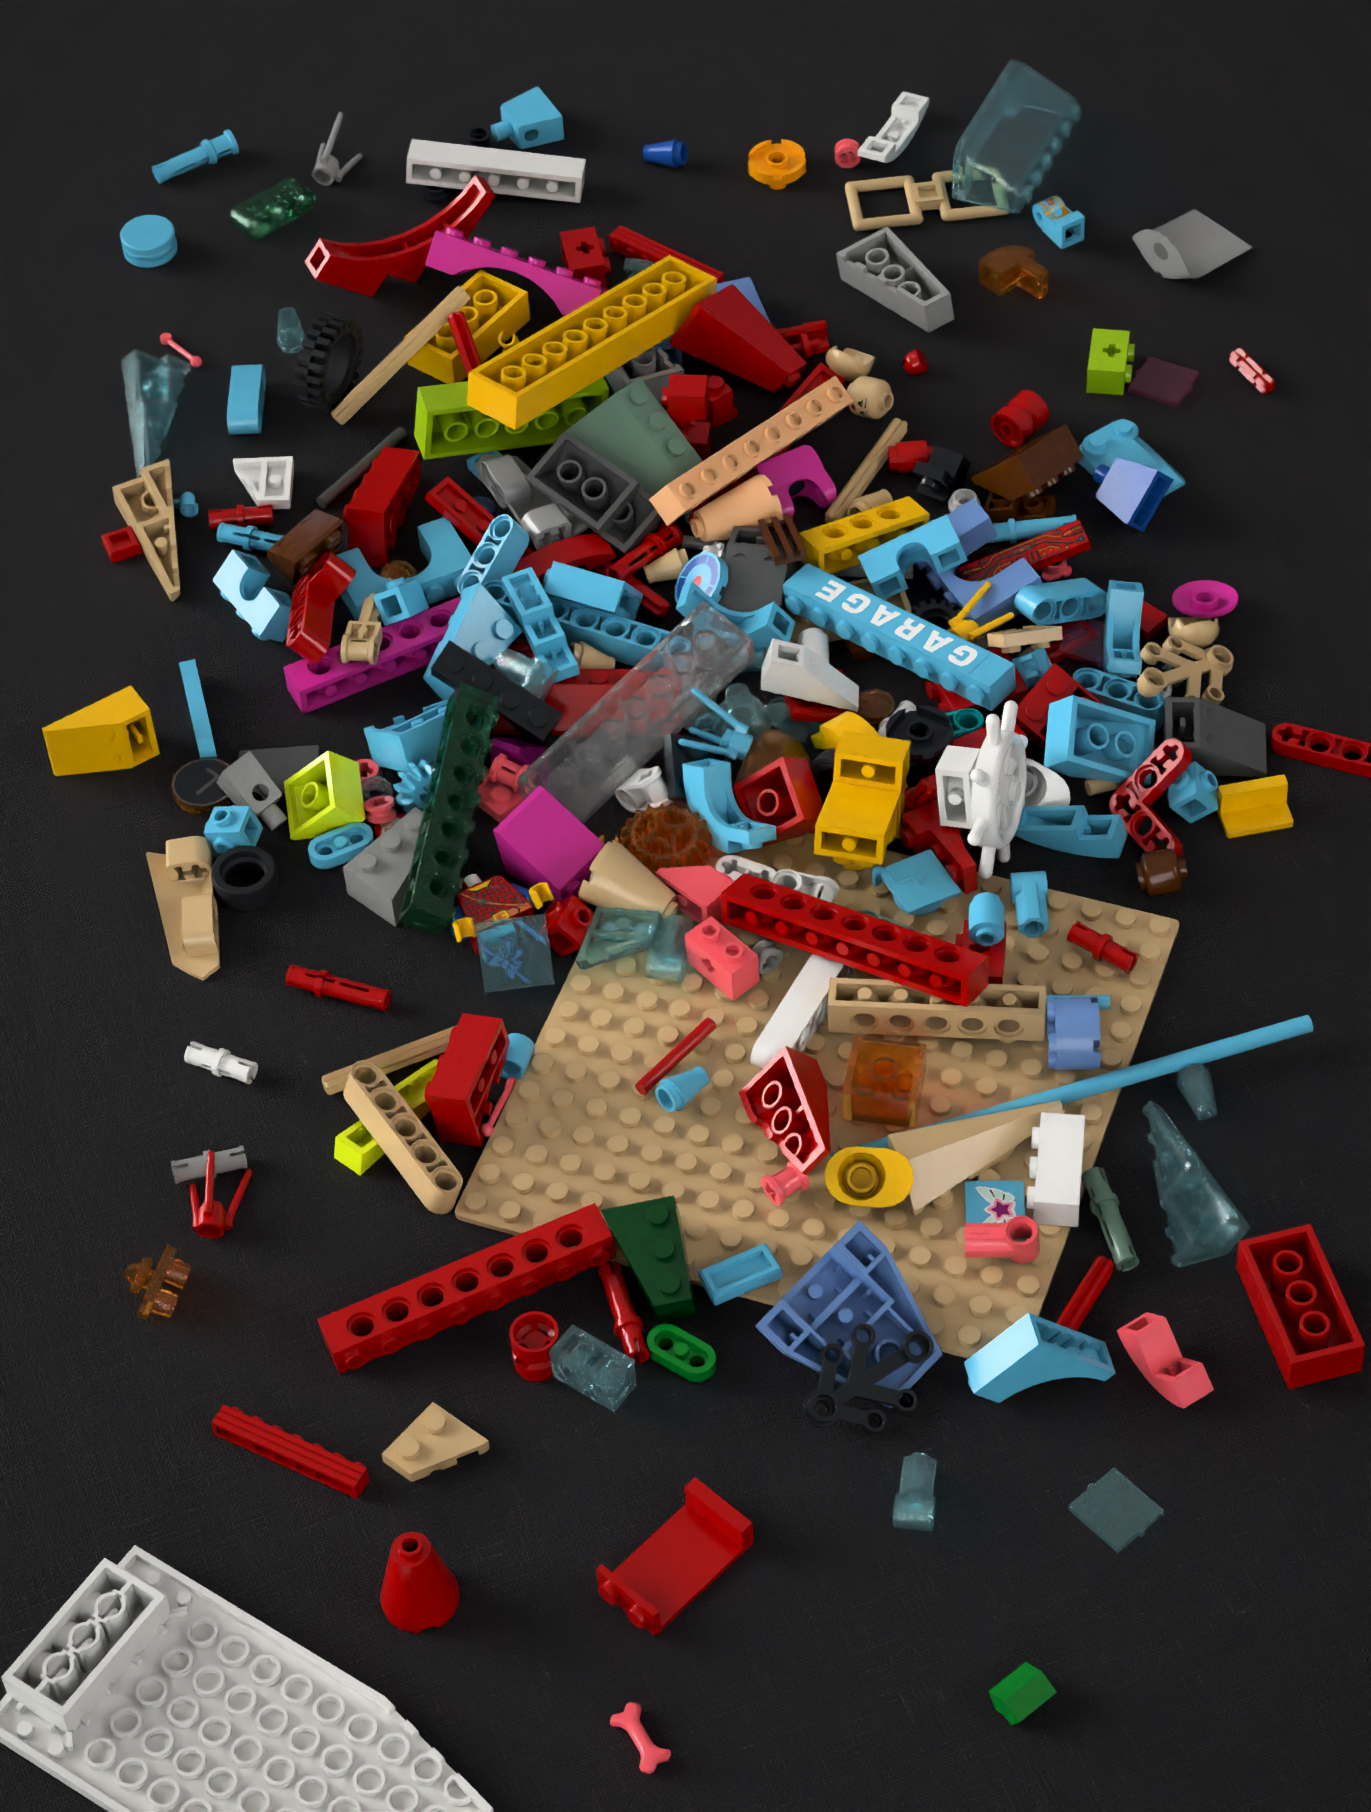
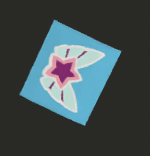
[965,1181,1026,1240]

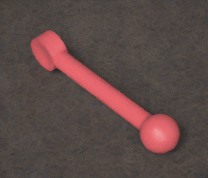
[160,333,202,368]
[480,1077,517,1137]

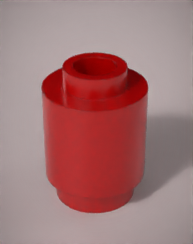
[888,440,933,474]

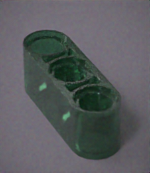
[229,177,315,241]

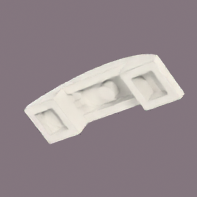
[857,91,929,163]

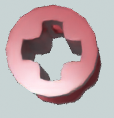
[488,753,533,794]
[761,1161,810,1206]

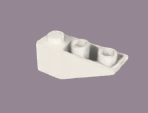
[760,638,859,712]

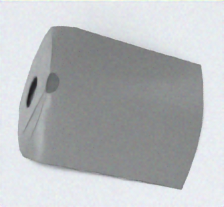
[1132,209,1253,279]

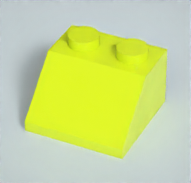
[284,751,366,841]

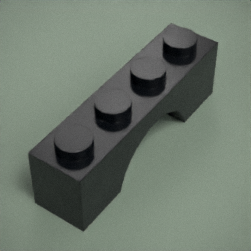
[431,640,562,746]

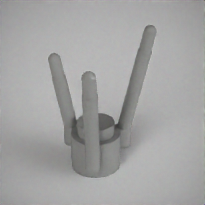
[311,112,362,186]

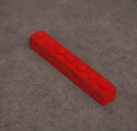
[609,225,724,284]
[211,1405,370,1499]

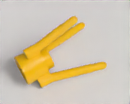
[947,581,1014,643]

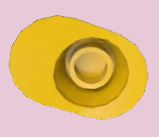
[824,1146,914,1208]

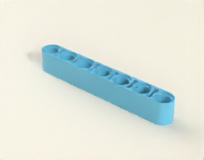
[483,580,691,672]

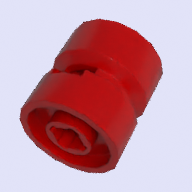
[991,390,1050,448]
[509,1311,563,1382]

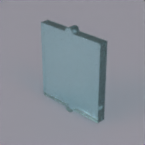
[1068,1468,1164,1553]

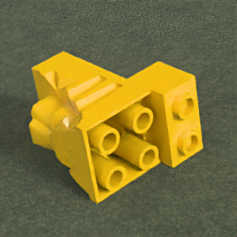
[814,731,911,871]

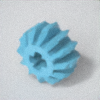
[393,759,452,815]

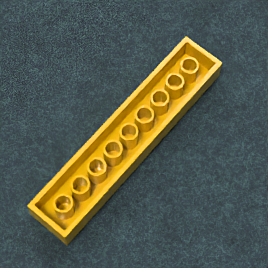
[467,255,717,430]

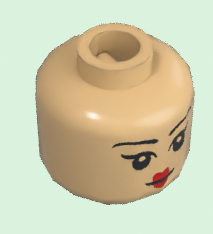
[847,376,894,419]

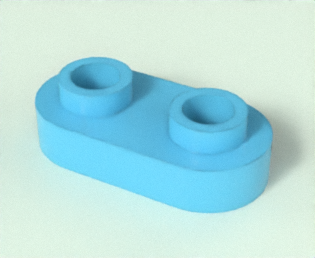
[308,822,374,869]

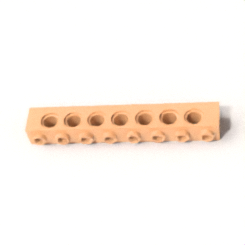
[649,375,853,526]

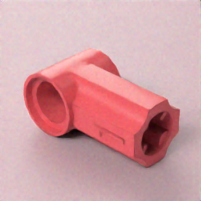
[964,1216,1040,1264]

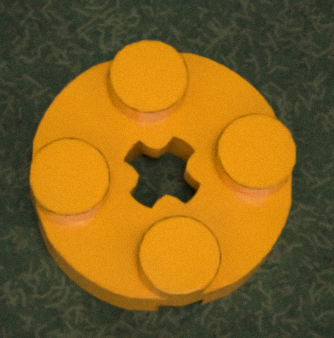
[748,139,807,190]

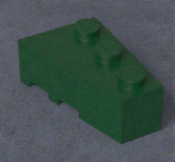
[601,1195,697,1322]

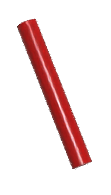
[635,1017,716,1095]

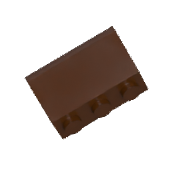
[971,424,1084,501]

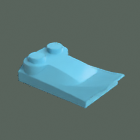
[1078,419,1186,496]

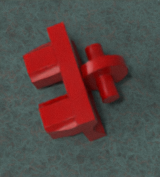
[777,319,830,360]

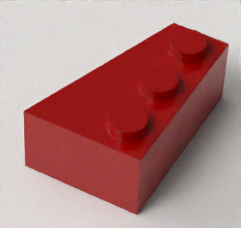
[424,1013,510,1147]

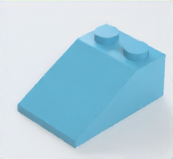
[1043,695,1156,786]

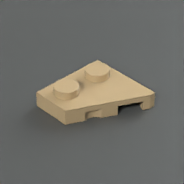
[987,625,1063,653]
[382,1402,490,1482]

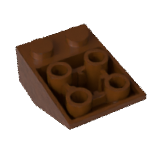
[267,509,344,586]

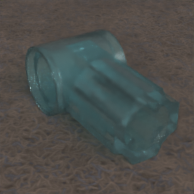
[493,648,560,700]
[646,914,692,983]
[893,1452,937,1532]

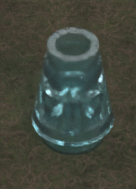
[276,307,307,353]
[1176,1063,1218,1120]

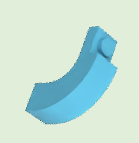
[1103,580,1144,678]
[676,581,795,656]
[682,758,777,854]

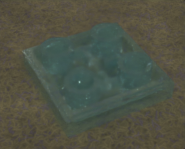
[476,914,554,993]

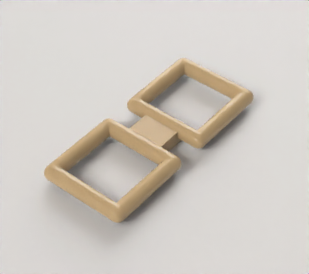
[844,166,1011,231]

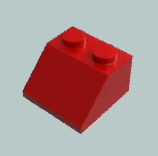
[732,757,823,847]

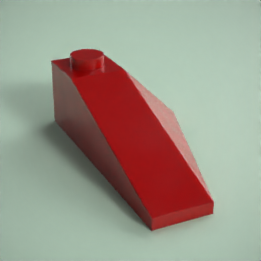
[739,1046,831,1175]

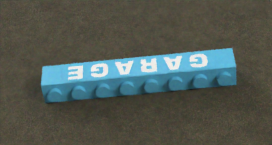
[782,563,1016,711]

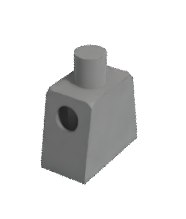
[216,750,288,831]

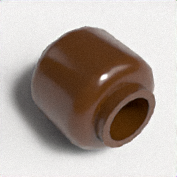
[1136,848,1188,896]

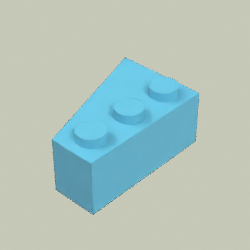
[423,582,523,700]
[363,694,490,773]

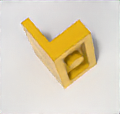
[1217,774,1294,838]

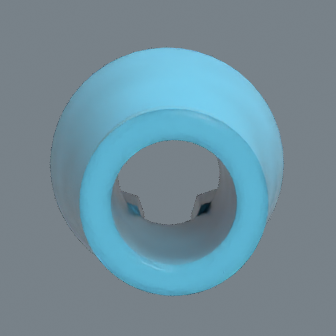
[655,1066,709,1112]

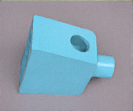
[491,86,564,149]

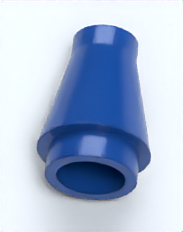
[643,139,688,168]

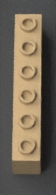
[828,977,1046,1041]

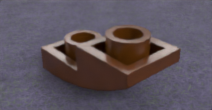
[983,491,1057,522]

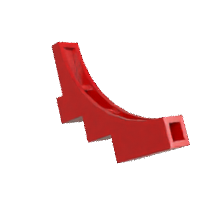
[305,175,495,298]
[899,720,1028,895]

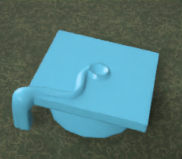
[871,849,961,916]

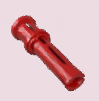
[605,522,683,581]

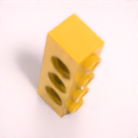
[799,496,929,574]

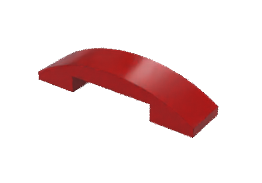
[512,534,616,584]

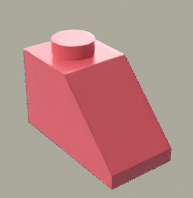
[655,865,733,924]

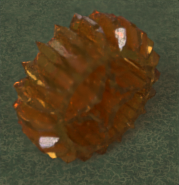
[619,801,712,876]

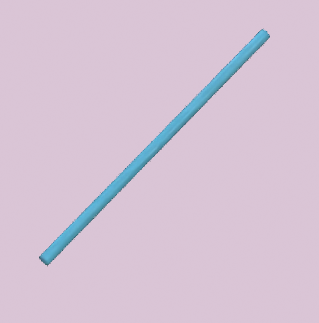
[830,1015,1313,1159]

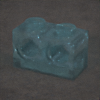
[549,1324,637,1412]

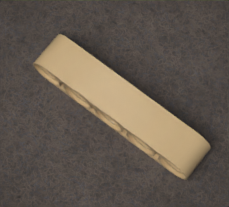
[343,1060,463,1214]

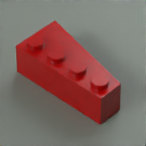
[343,447,421,568]

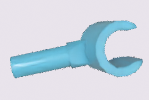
[173,492,198,517]

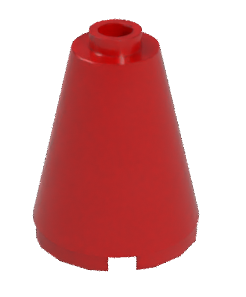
[380,1532,460,1633]

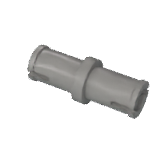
[171,1145,248,1184]

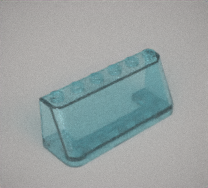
[952,59,1082,214]

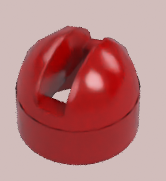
[903,348,929,376]

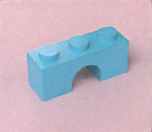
[858,514,968,600]
[213,549,292,642]

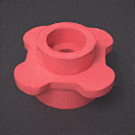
[1040,559,1072,581]

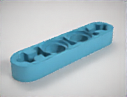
[179,659,217,759]

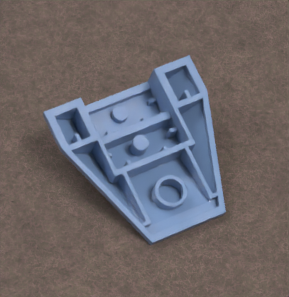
[755,1220,943,1409]

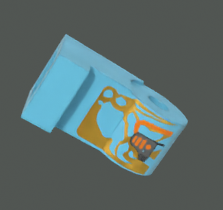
[1032,196,1085,249]

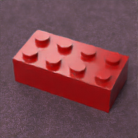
[1236,1224,1365,1390]

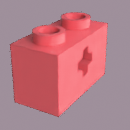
[684,916,760,1001]

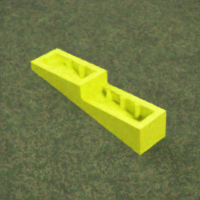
[334,1059,438,1176]

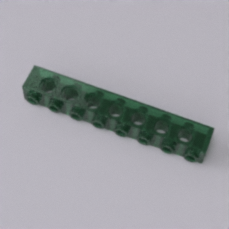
[398,682,499,936]

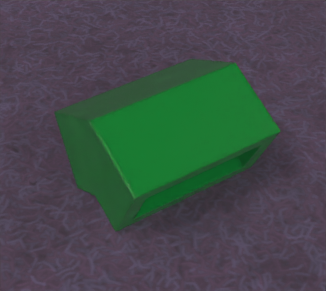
[988,1662,1057,1726]

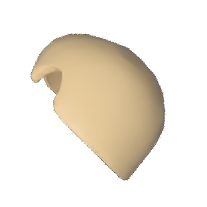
[826,346,876,382]
[1168,617,1219,648]

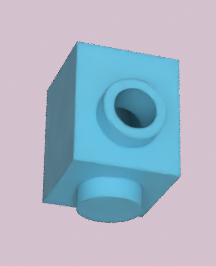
[373,576,429,626]

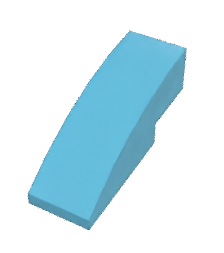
[1014,805,1128,859]

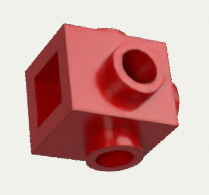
[539,895,598,957]

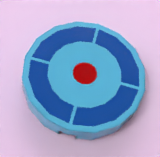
[675,552,728,603]

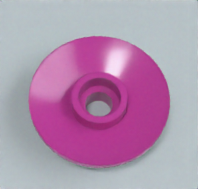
[1172,580,1238,618]

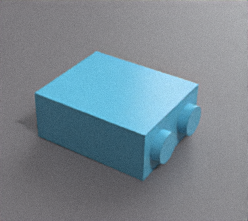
[543,561,643,621]

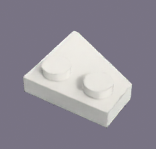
[233,456,294,509]

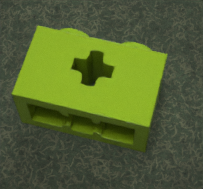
[1086,328,1135,396]

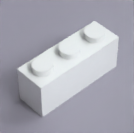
[1026,1112,1085,1227]

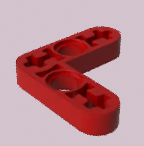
[1109,738,1192,858]

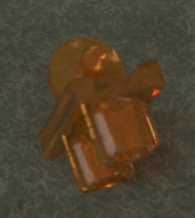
[125,1245,192,1320]

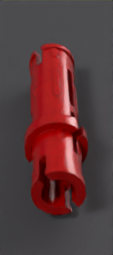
[285,964,392,1012]
[598,1262,650,1365]

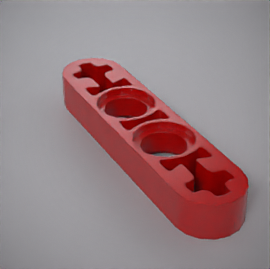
[1271,723,1371,778]

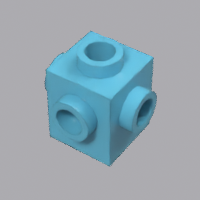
[1167,761,1218,824]
[204,805,263,854]

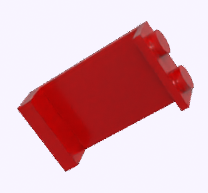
[596,1477,754,1636]

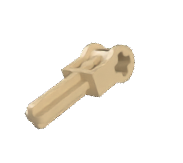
[340,593,383,665]

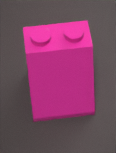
[493,785,605,902]

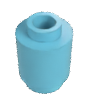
[969,892,1004,946]

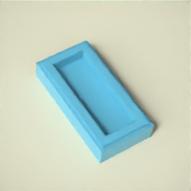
[698,1243,783,1306]

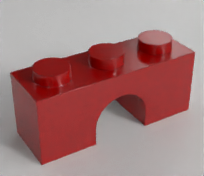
[662,374,712,461]

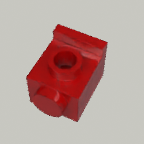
[704,375,738,429]

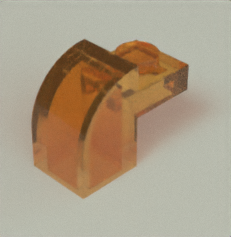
[979,245,1048,299]

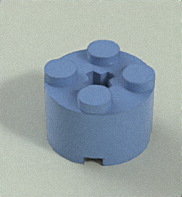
[1046,996,1101,1071]

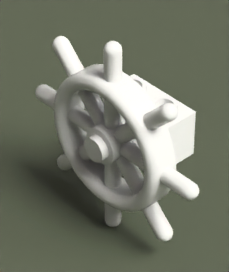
[935,700,1028,879]

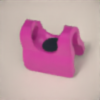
[757,445,837,520]

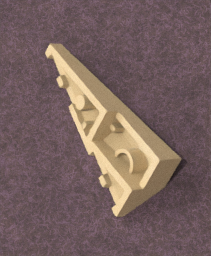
[112,459,181,602]
[888,1100,1064,1215]

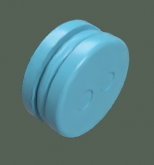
[120,215,177,268]

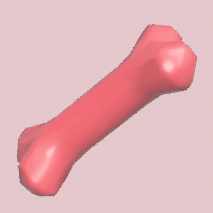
[610,1702,671,1774]

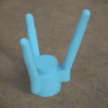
[678,688,754,761]

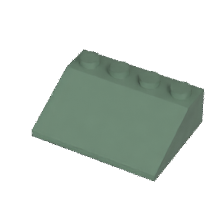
[558,378,702,521]

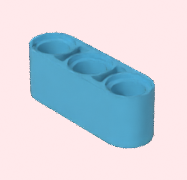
[227,364,266,435]
[457,514,529,594]
[1014,578,1107,626]
[1072,668,1165,731]

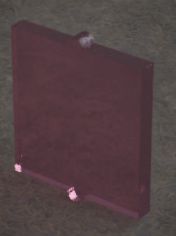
[1128,356,1199,408]
[1058,619,1104,669]

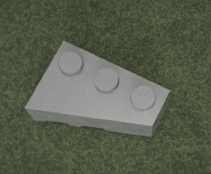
[343,807,443,927]

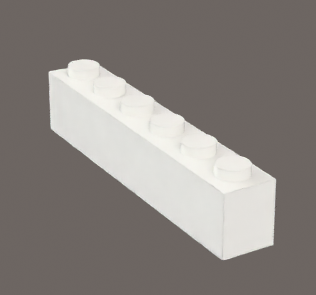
[406,139,586,203]

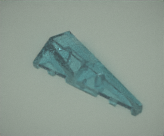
[121,349,191,477]
[1142,1101,1251,1268]

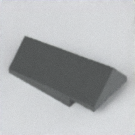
[525,431,661,555]

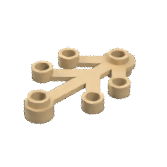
[1137,635,1234,705]

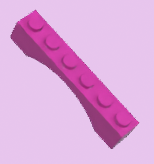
[425,227,609,316]

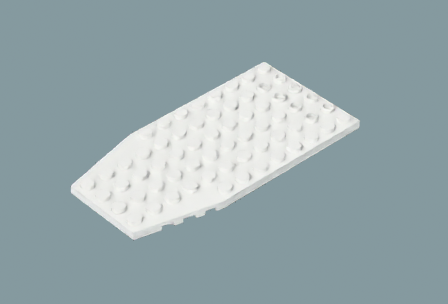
[0,1545,494,1812]

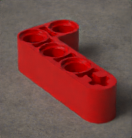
[286,551,356,664]

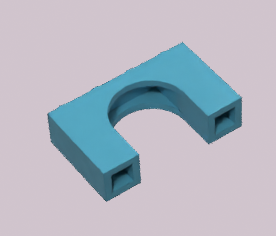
[336,517,472,622]

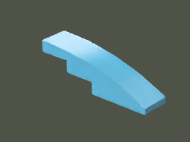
[501,567,580,684]

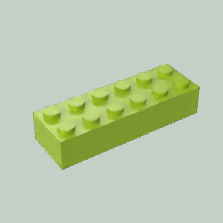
[414,377,609,460]

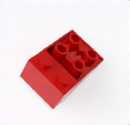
[1016,663,1103,750]

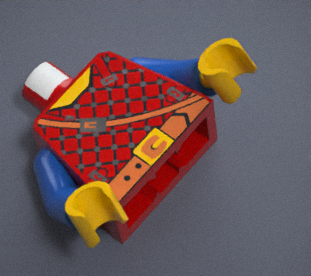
[450,874,555,956]

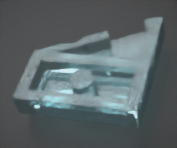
[575,907,664,969]

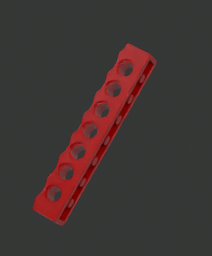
[721,873,989,1007]
[317,1203,617,1374]

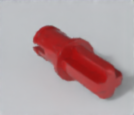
[904,777,937,813]

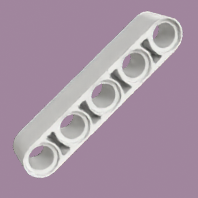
[750,954,855,1069]

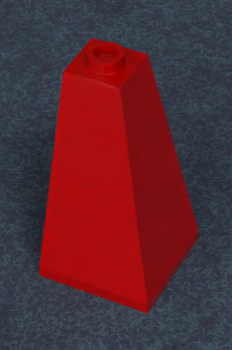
[669,284,807,393]

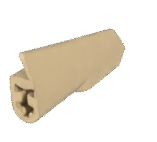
[146,836,220,981]

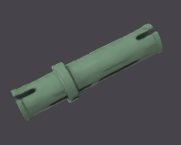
[1082,1167,1139,1272]

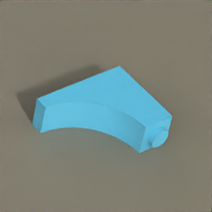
[964,1313,1116,1403]

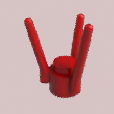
[189,1151,253,1239]

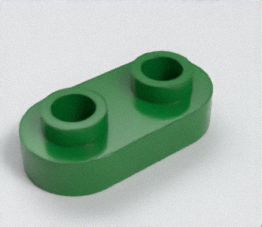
[647,1324,717,1382]

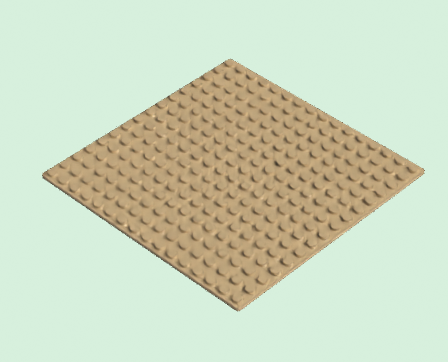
[455,801,1179,1359]

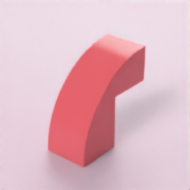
[1116,1312,1214,1409]

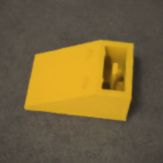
[42,685,160,776]

